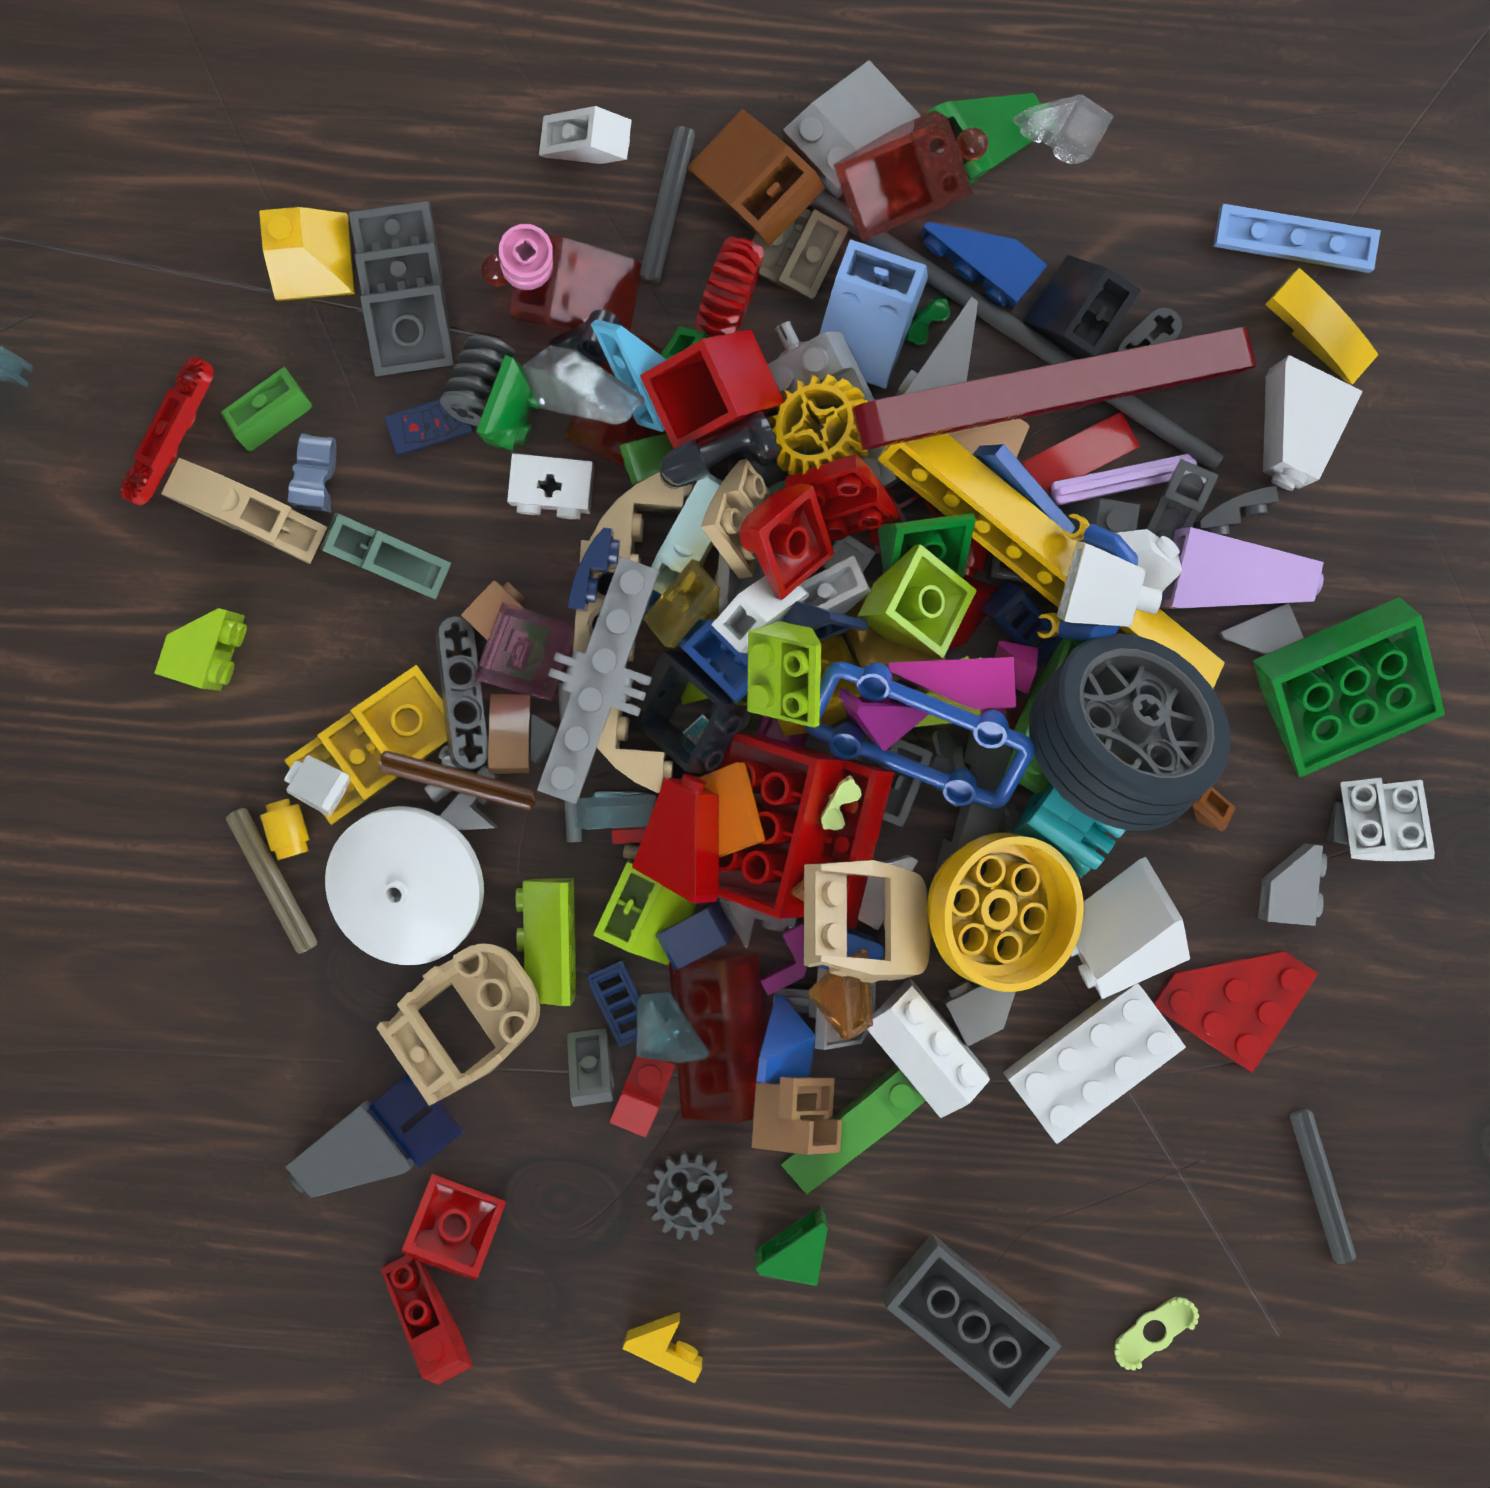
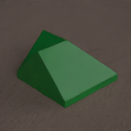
[878,513,976,578]

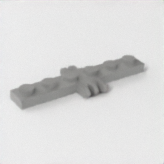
[537,557,659,804]

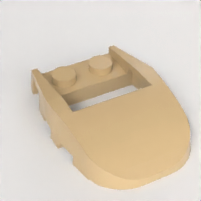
[804,860,930,983]
[376,943,540,1106]

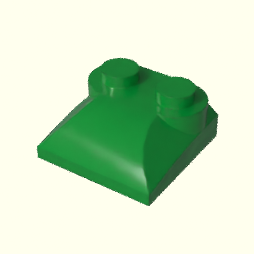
[476,355,546,452]

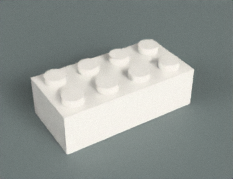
[1003,983,1186,1144]

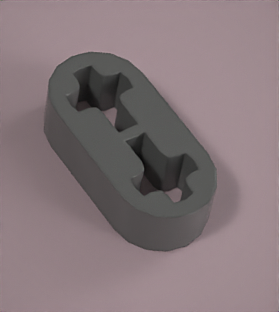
[1115,307,1182,352]

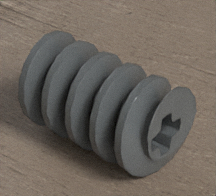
[440,335,516,426]

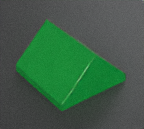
[755,1205,828,1286]

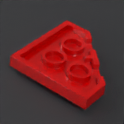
[1152,950,1318,1073]

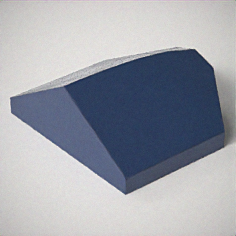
[781,601,868,642]

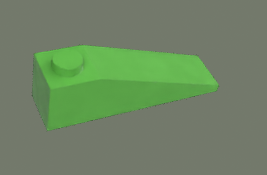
[781,1064,926,1195]

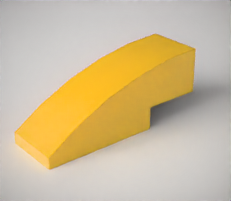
[1265,268,1379,385]

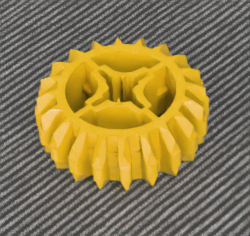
[767,374,868,476]

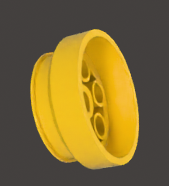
[927,833,1084,992]

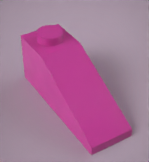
[886,657,1016,716]

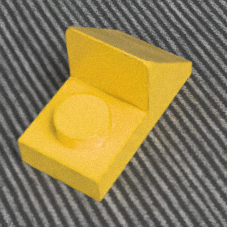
[622,1312,703,1383]

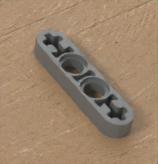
[435,616,488,772]

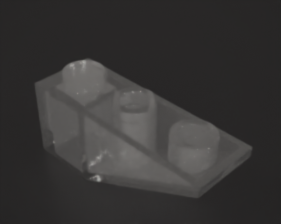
[522,345,645,424]

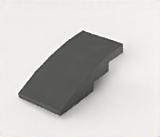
[349,200,455,376]

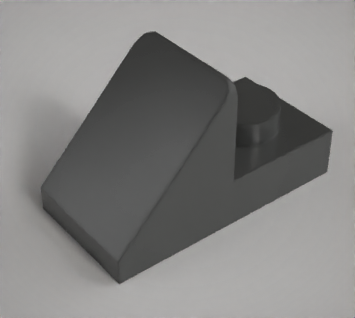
[567,1028,615,1107]

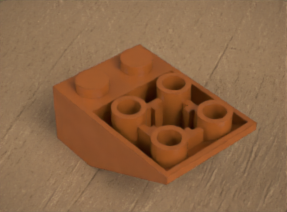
[687,109,825,246]

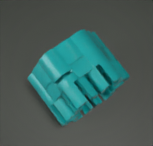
[1014,782,1126,879]

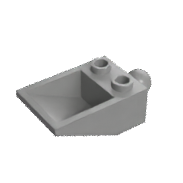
[895,297,978,396]

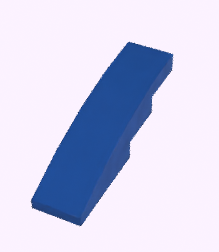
[645,590,748,703]

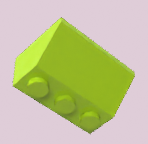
[516,878,576,1006]

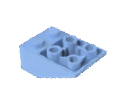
[819,239,928,390]

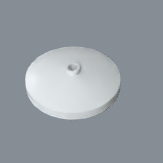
[325,806,484,965]

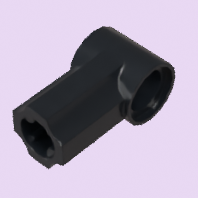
[547,309,623,371]

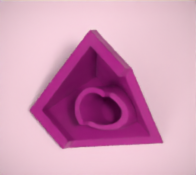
[839,689,929,751]

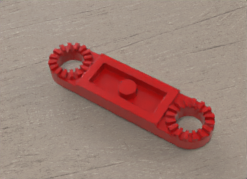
[120,356,214,506]

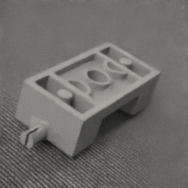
[767,321,902,489]

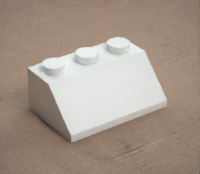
[863,978,990,1118]

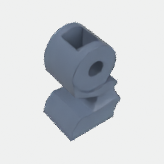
[287,433,337,514]

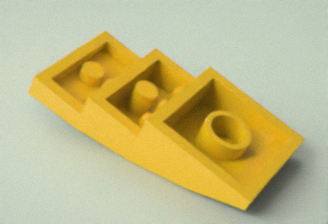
[284,665,459,826]

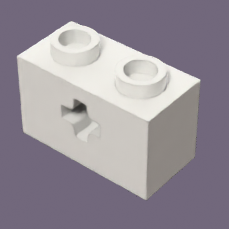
[507,453,595,519]

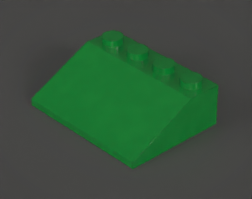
[1253,597,1445,778]

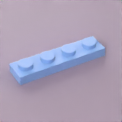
[1213,204,1381,273]

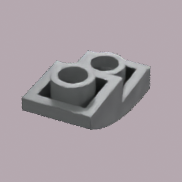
[1192,486,1279,535]

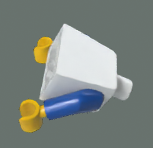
[1037,514,1162,642]

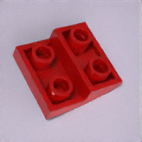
[785,454,898,541]

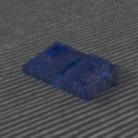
[369,1074,463,1168]

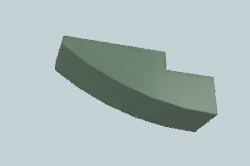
[319,513,451,600]

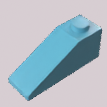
[591,319,666,432]

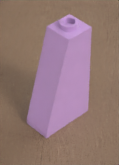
[1159,527,1324,609]

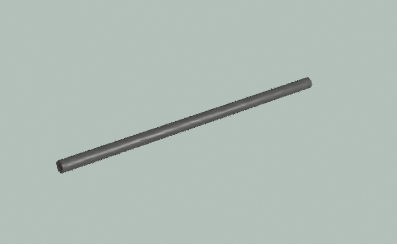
[810,190,1224,472]

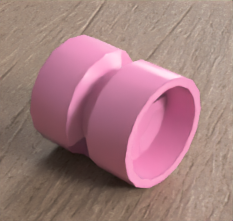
[499,224,553,290]

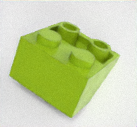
[154,608,247,691]
[747,621,821,728]
[593,859,697,965]

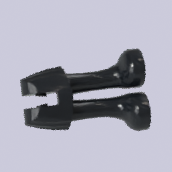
[660,411,779,489]

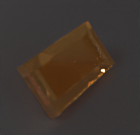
[807,949,873,1041]

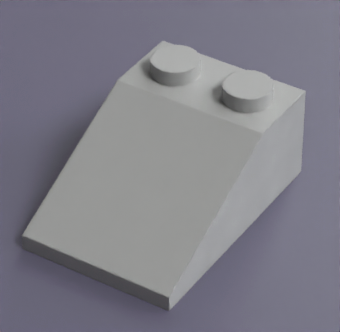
[782,60,923,199]

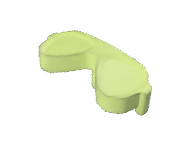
[820,775,862,830]

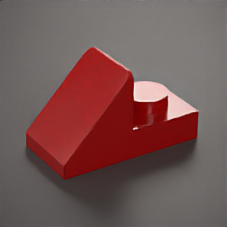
[609,1048,676,1138]

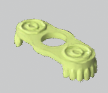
[1114,1297,1199,1370]

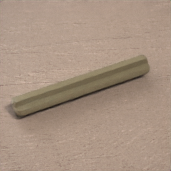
[226,808,317,954]

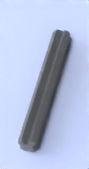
[640,126,695,283]
[1290,1109,1356,1264]

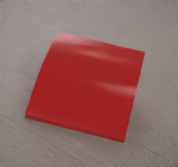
[715,731,894,929]

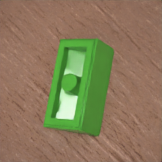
[220,366,312,451]

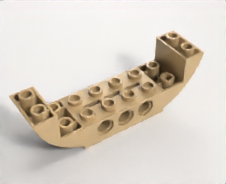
[570,472,695,793]

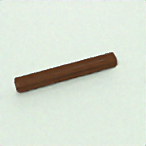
[379,751,537,811]

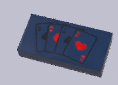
[384,399,474,457]

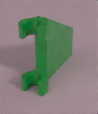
[922,93,1056,187]

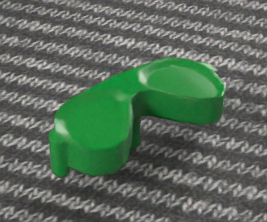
[905,297,950,345]

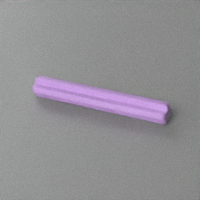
[1050,454,1197,505]

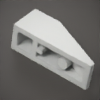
[800,555,871,614]

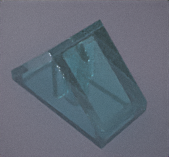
[637,992,710,1063]

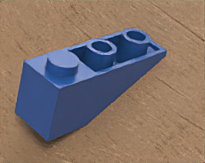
[920,222,1047,310]

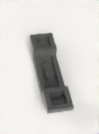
[1144,459,1219,541]
[934,731,1011,876]

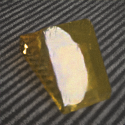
[643,559,720,648]

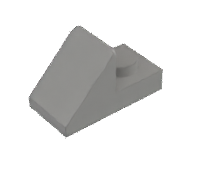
[440,765,500,830]

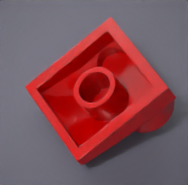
[740,483,835,600]
[402,1174,507,1280]

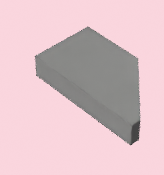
[1218,603,1304,655]

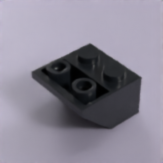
[1023,255,1141,359]

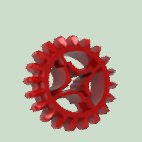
[695,236,764,337]

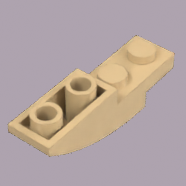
[161,458,328,564]

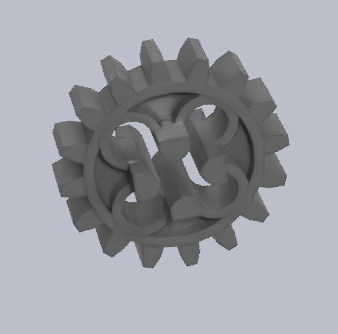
[646,1151,733,1240]

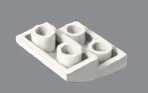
[1340,778,1435,861]

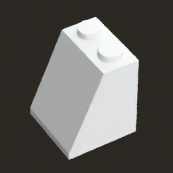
[1263,355,1363,491]
[1070,857,1190,999]

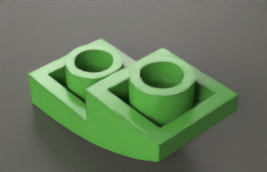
[620,434,674,485]

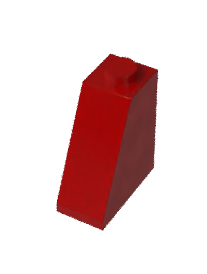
[632,774,719,903]

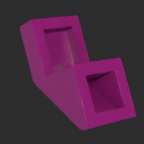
[760,920,807,995]

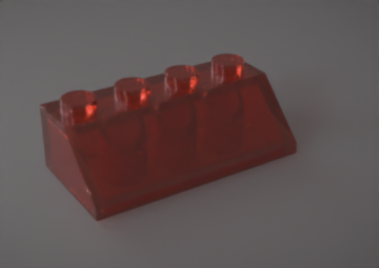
[669,954,765,1123]

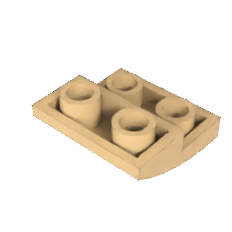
[701,459,772,579]

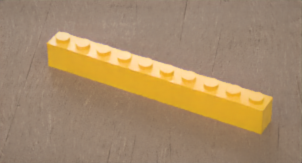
[877,434,1225,688]

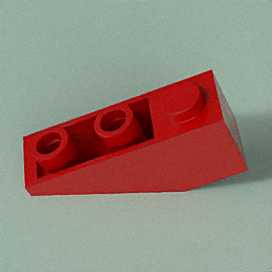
[380,1255,473,1385]

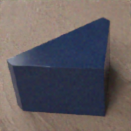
[655,897,739,970]

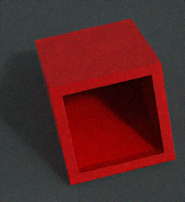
[640,329,785,449]

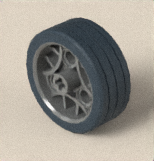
[1029,633,1231,831]

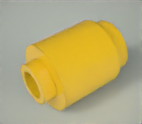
[260,799,310,860]

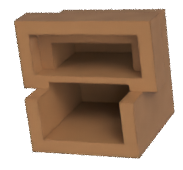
[752,1077,842,1155]

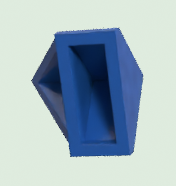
[756,994,815,1083]

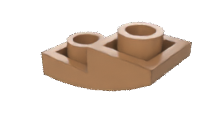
[488,693,532,774]

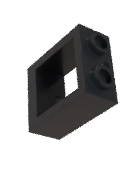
[628,651,747,773]

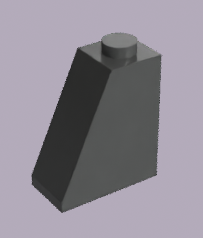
[286,1100,417,1198]

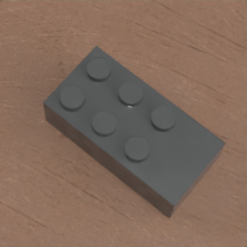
[881,1233,1062,1408]

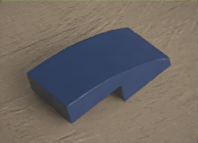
[568,527,620,612]

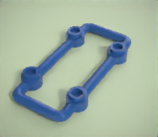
[804,662,1035,809]

